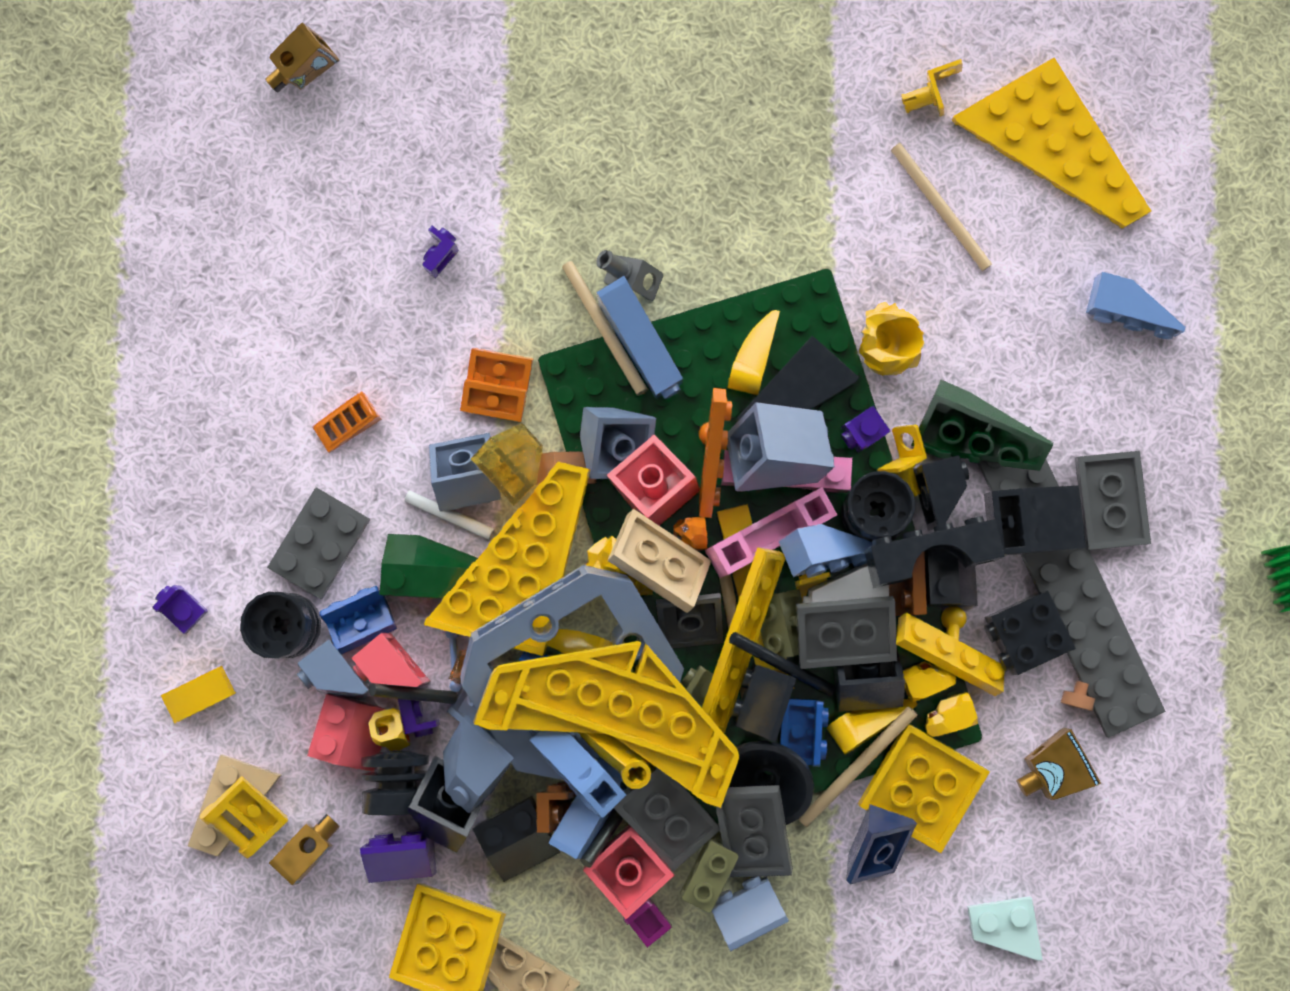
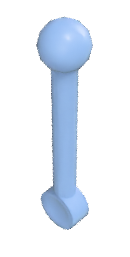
[445,631,462,692]

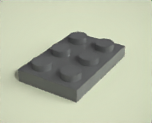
[1075,451,1151,550]
[267,487,370,599]
[796,596,897,669]
[614,765,720,871]
[716,785,793,877]

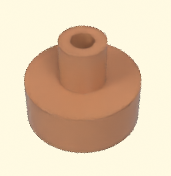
[1061,681,1095,711]

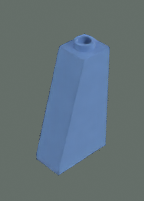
[597,276,683,399]
[549,758,634,859]

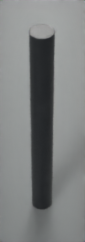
[729,632,836,696]

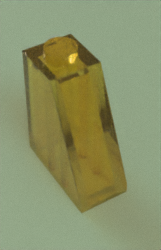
[471,423,543,506]

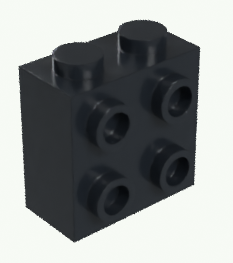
[984,591,1076,675]

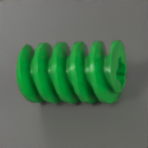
[1261,545,1290,612]

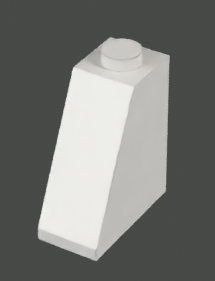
[803,563,889,603]

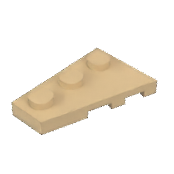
[188,754,281,856]
[488,935,580,991]

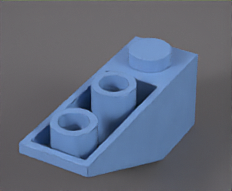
[1086,272,1186,339]
[779,524,873,578]
[529,731,626,818]

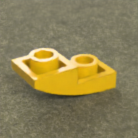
[160,665,236,724]

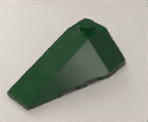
[911,380,1054,471]
[379,534,478,599]

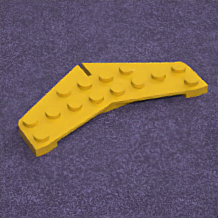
[473,641,739,808]

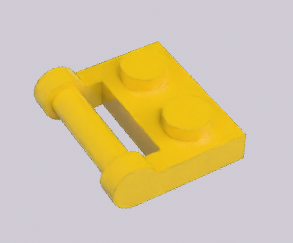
[200,776,288,859]

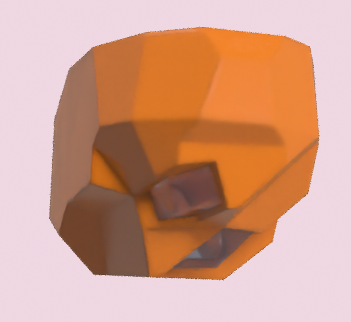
[673,517,707,551]

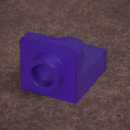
[422,225,459,279]
[841,406,891,453]
[152,585,208,634]
[397,699,440,738]

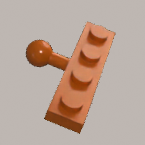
[699,388,732,518]

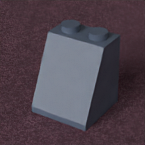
[727,402,835,491]

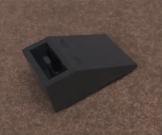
[984,485,1086,556]

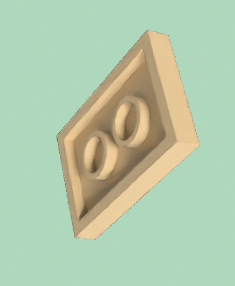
[607,509,711,613]

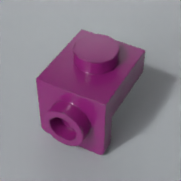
[623,898,672,948]

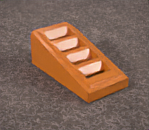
[312,391,382,453]

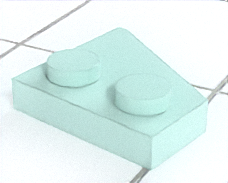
[967,896,1043,961]

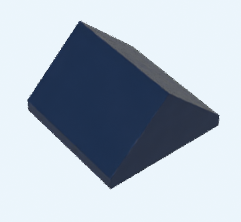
[846,804,917,885]

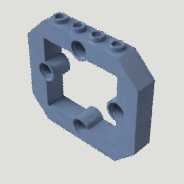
[460,565,684,779]

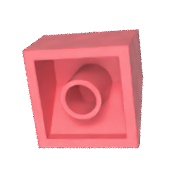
[607,435,700,526]
[351,633,430,687]
[307,694,387,772]
[583,825,674,919]

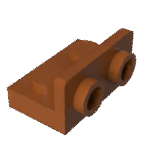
[889,552,927,616]
[537,781,576,833]

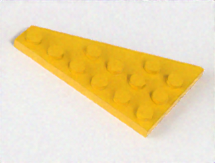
[952,57,1151,229]
[424,462,591,656]

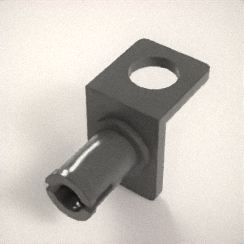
[596,250,663,301]

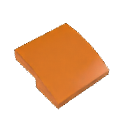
[460,347,534,422]

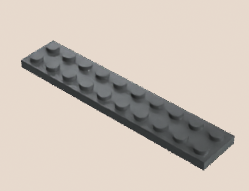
[978,426,1166,738]

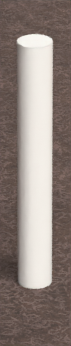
[404,490,494,540]

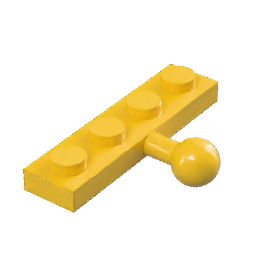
[896,606,1005,696]

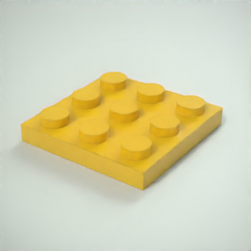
[857,724,990,853]
[389,883,506,991]

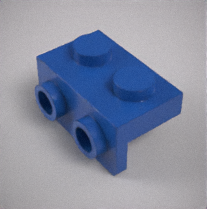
[319,586,397,655]
[780,699,828,767]

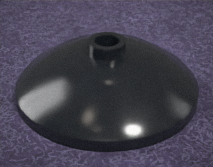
[729,741,814,825]

